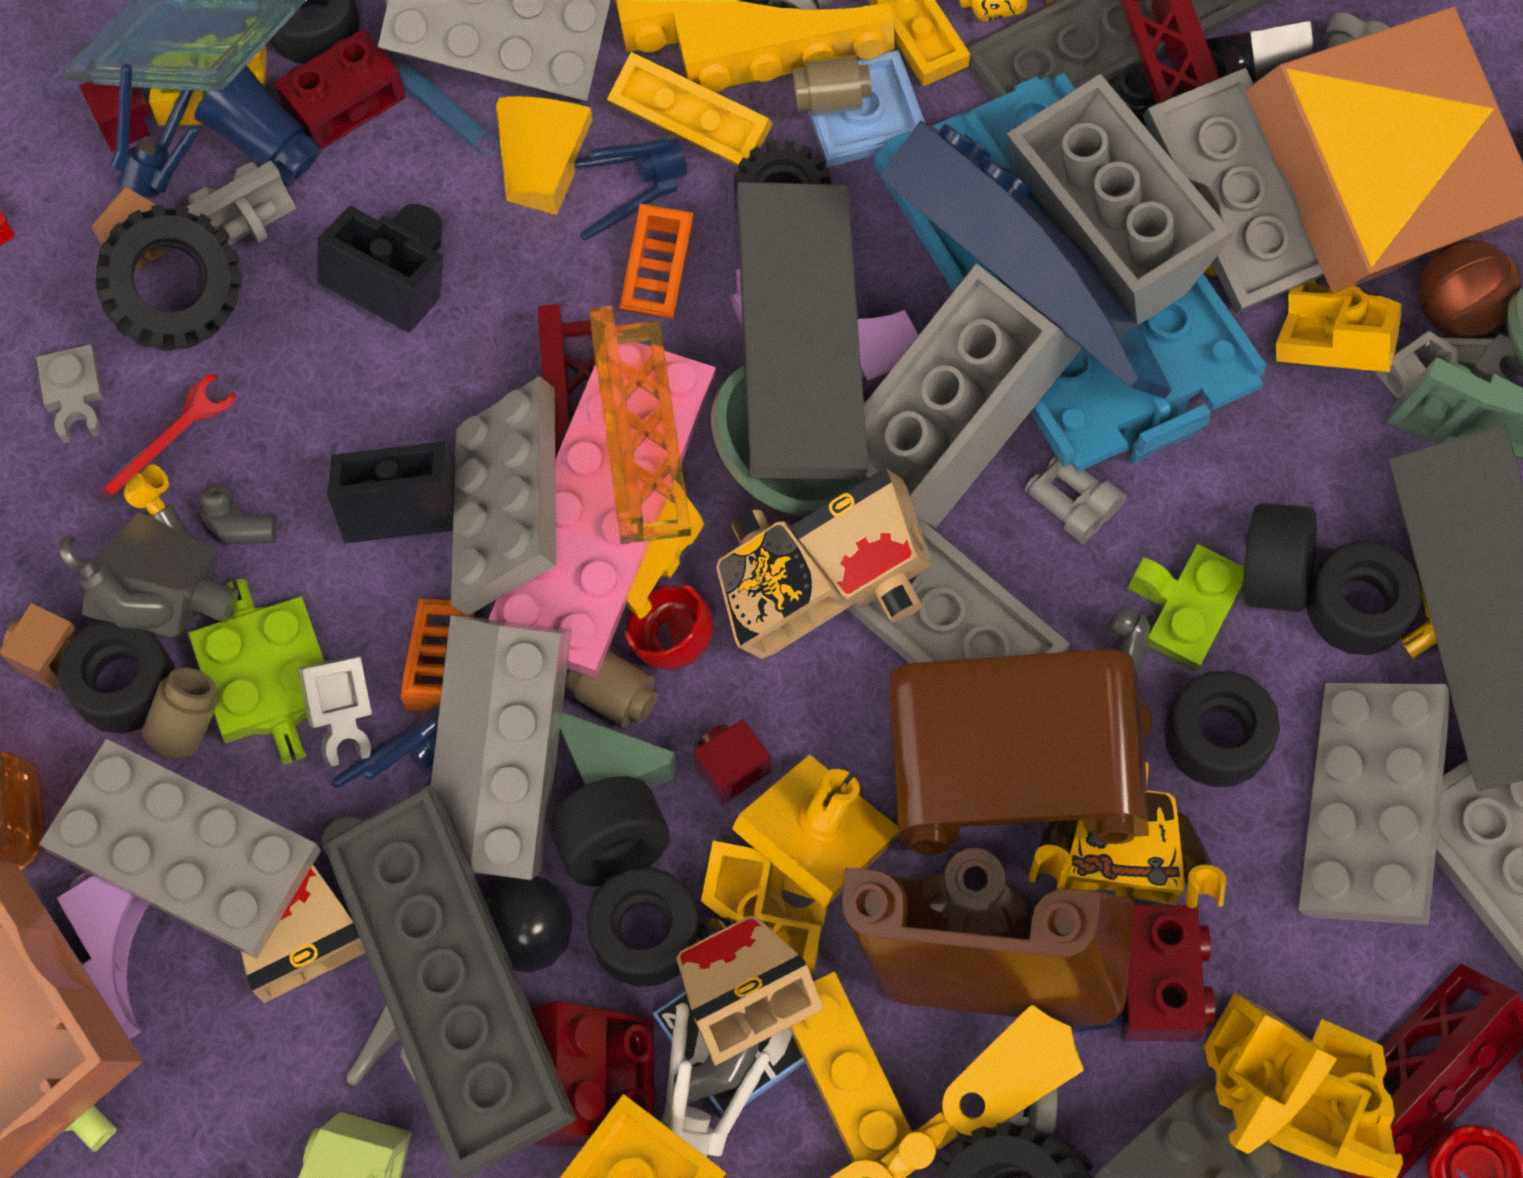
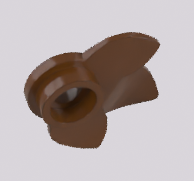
[920,848,1030,939]

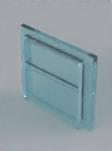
[63,0,307,91]

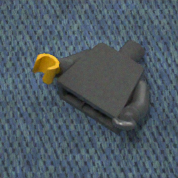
[58,464,238,637]

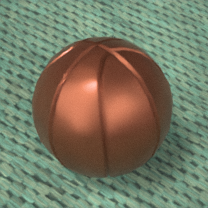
[1418,240,1521,338]

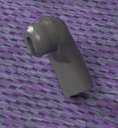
[199,485,277,544]
[1108,607,1150,675]
[674,1044,759,1104]

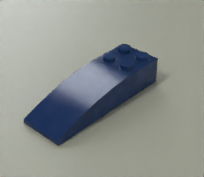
[879,120,1172,399]

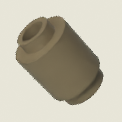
[792,55,872,115]
[566,650,658,728]
[142,668,217,758]

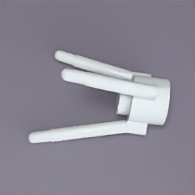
[661,1003,771,1157]

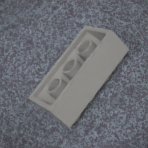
[1006,74,1232,326]
[864,263,1082,528]
[431,615,572,880]

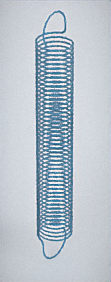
[390,58,498,155]

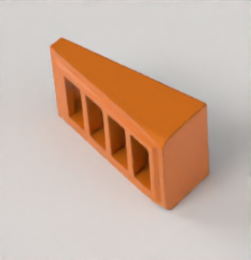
[619,204,695,319]
[400,598,477,711]

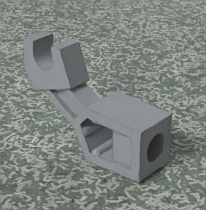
[1375,331,1522,399]

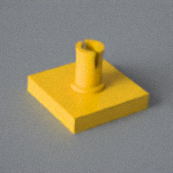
[732,754,899,908]
[560,1094,726,1178]

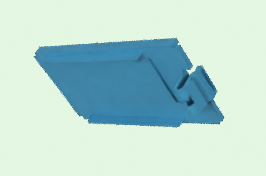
[874,73,1266,473]

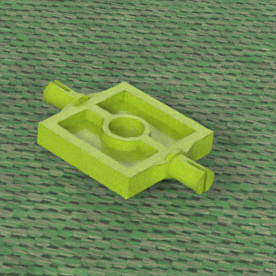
[188,579,324,764]

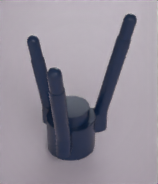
[110,64,200,197]
[574,134,687,240]
[332,706,440,788]

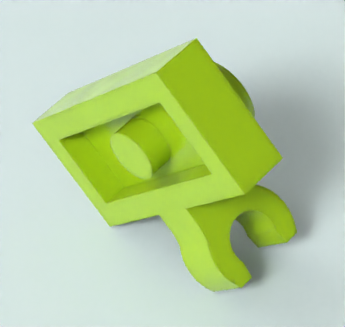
[1127,544,1244,671]

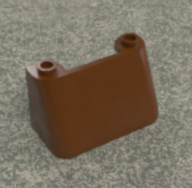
[889,649,1149,855]
[842,868,1135,1026]

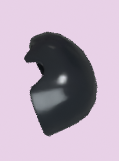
[483,876,573,973]

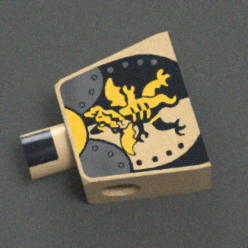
[716,510,855,659]

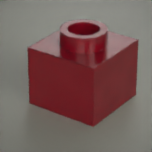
[78,68,152,152]
[693,718,771,805]

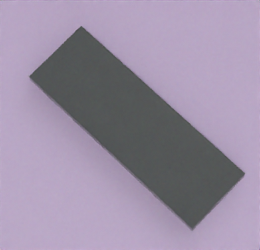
[966,0,1274,100]
[737,182,868,480]
[1389,424,1523,791]
[323,785,578,1178]

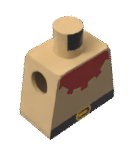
[790,468,932,622]
[241,865,366,1003]
[676,917,823,1066]

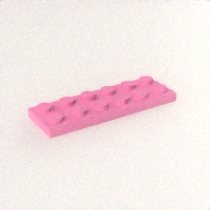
[489,333,716,678]

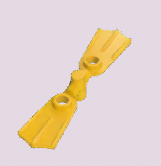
[829,1005,1083,1178]

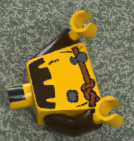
[1028,761,1226,908]

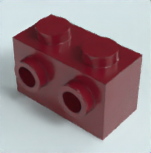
[274,28,406,150]
[1121,905,1215,1041]

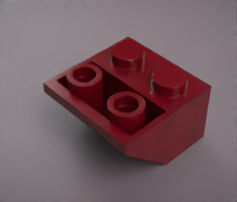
[530,1001,654,1147]

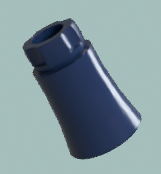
[194,63,322,186]

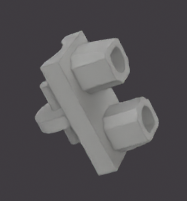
[187,160,296,245]

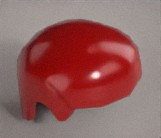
[624,584,714,671]
[1425,1124,1523,1178]

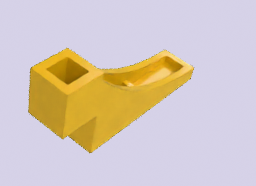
[615,0,895,92]

